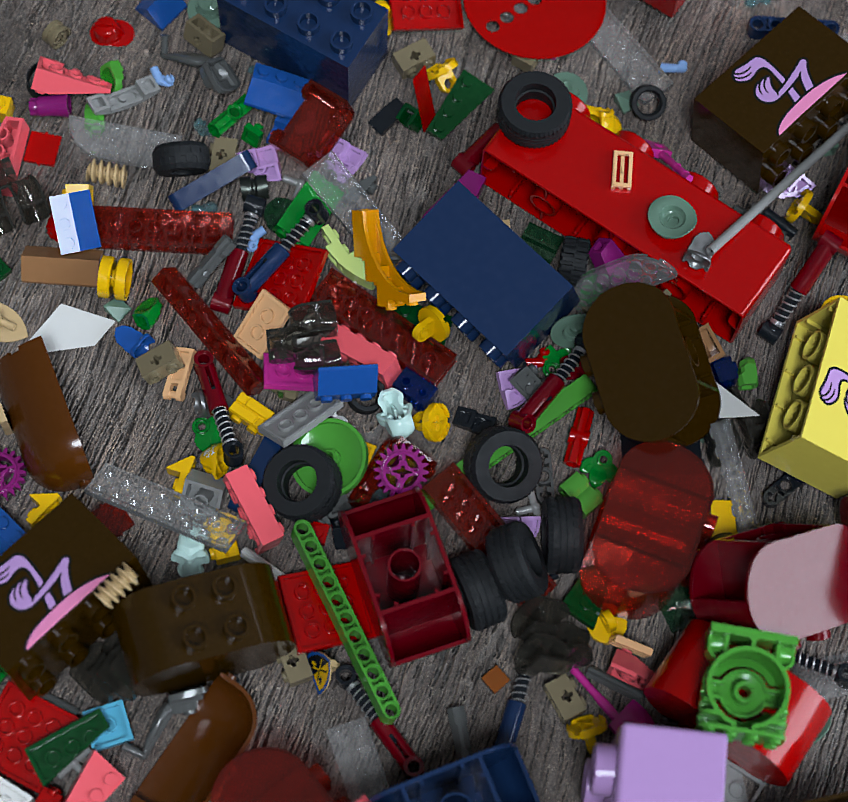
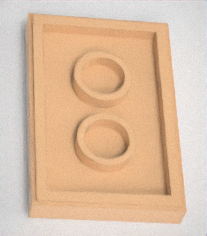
[232,289,293,360]

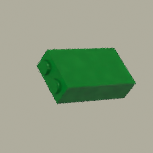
[272,171,345,246]

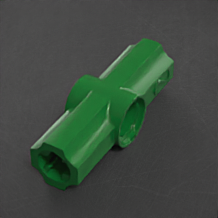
[207,94,253,138]

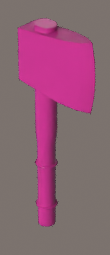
[644,139,693,182]
[565,660,655,735]

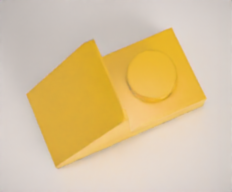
[166,455,197,498]
[26,493,62,528]

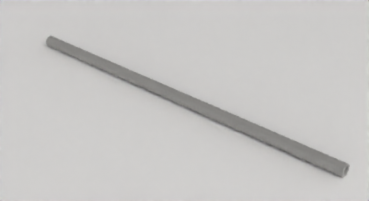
[706,122,848,256]

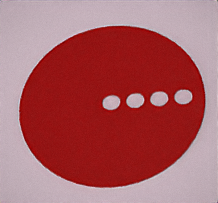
[463,0,606,59]

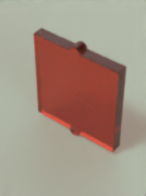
[92,497,135,537]

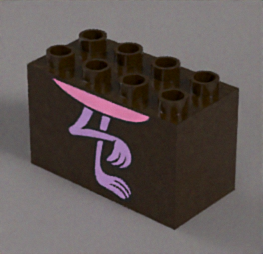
[691,6,848,194]
[0,493,153,701]

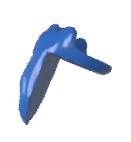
[114,326,155,359]

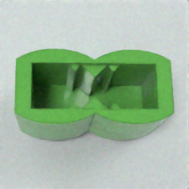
[558,471,604,519]

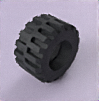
[558,235,591,287]

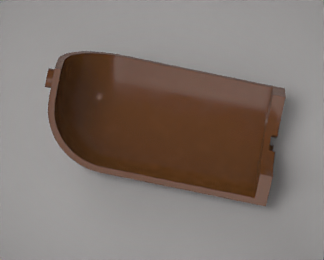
[0,336,96,492]
[129,672,257,802]

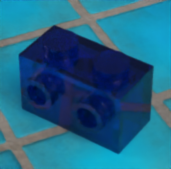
[711,356,739,391]
[392,367,438,411]

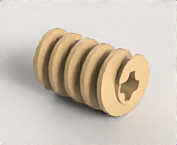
[85,158,128,189]
[92,562,139,609]

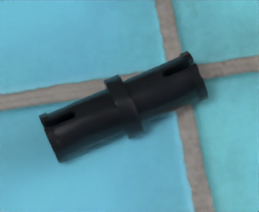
[762,207,799,239]

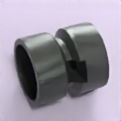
[239,174,269,202]

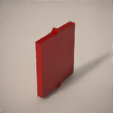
[23,131,62,167]

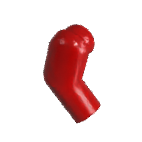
[525,347,550,367]

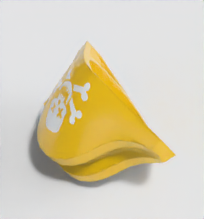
[200,443,233,480]

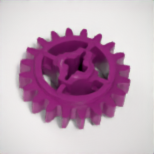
[373,442,429,497]
[0,447,27,501]

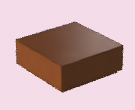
[481,665,510,695]

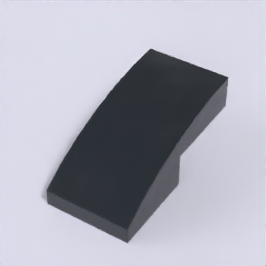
[368,97,404,136]
[452,406,498,434]

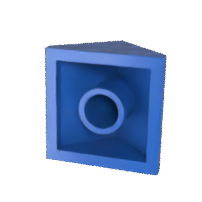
[135,0,187,31]

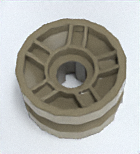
[42,19,71,50]

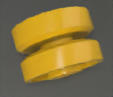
[97,255,133,301]

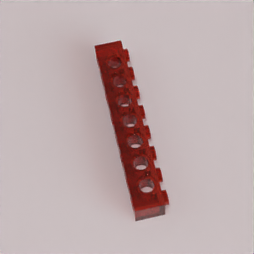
[151,267,263,396]

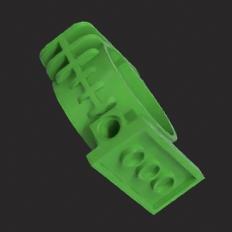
[695,622,799,750]

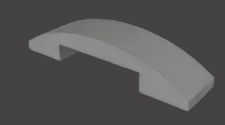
[86,75,161,115]

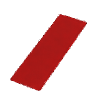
[413,65,435,132]

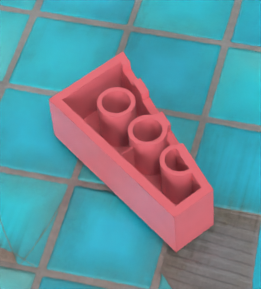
[0,116,30,197]
[320,322,403,389]
[223,464,285,555]
[63,749,126,802]

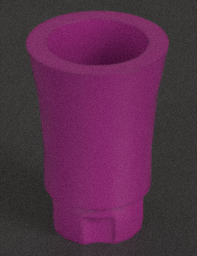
[29,94,72,118]

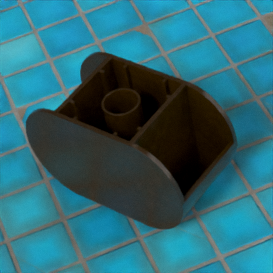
[580,282,721,449]
[110,562,295,696]

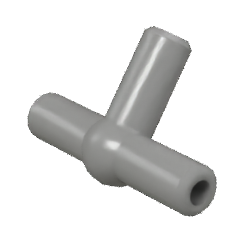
[282,175,305,199]
[515,491,541,527]
[57,747,91,779]

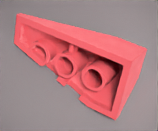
[31,56,112,94]
[607,648,654,691]

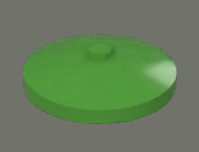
[293,418,368,496]

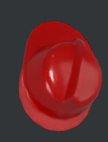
[90,16,135,47]

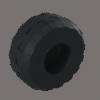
[152,141,210,177]

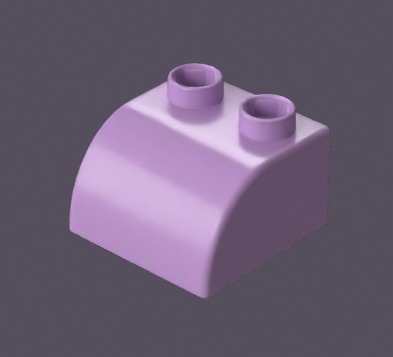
[581,722,728,802]

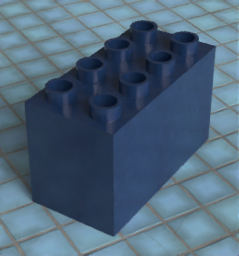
[217,0,388,111]
[393,181,580,369]

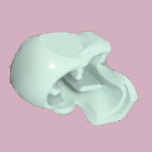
[376,387,415,439]
[171,527,210,578]

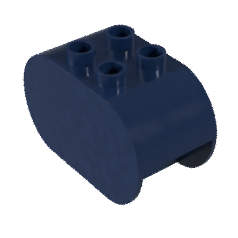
[369,743,540,802]

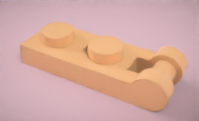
[163,347,197,402]

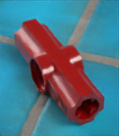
[563,407,594,468]

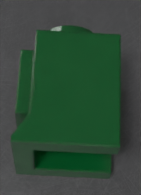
[395,102,422,134]

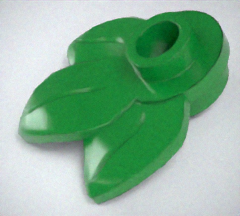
[542,345,571,378]
[192,417,221,452]
[580,450,618,488]

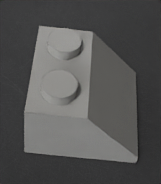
[178,468,228,522]

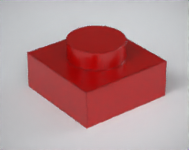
[310,521,330,546]

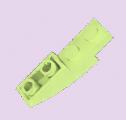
[322,224,375,290]

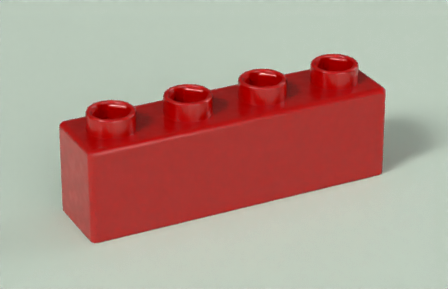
[480,93,791,343]

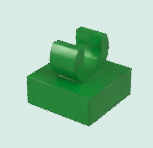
[241,122,264,149]

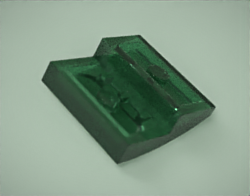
[521,222,564,265]
[655,581,697,634]

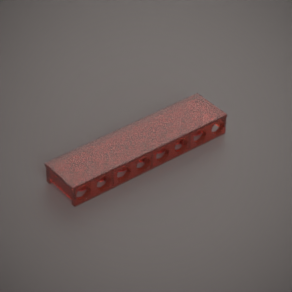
[93,206,234,255]
[309,268,457,391]
[421,462,557,614]

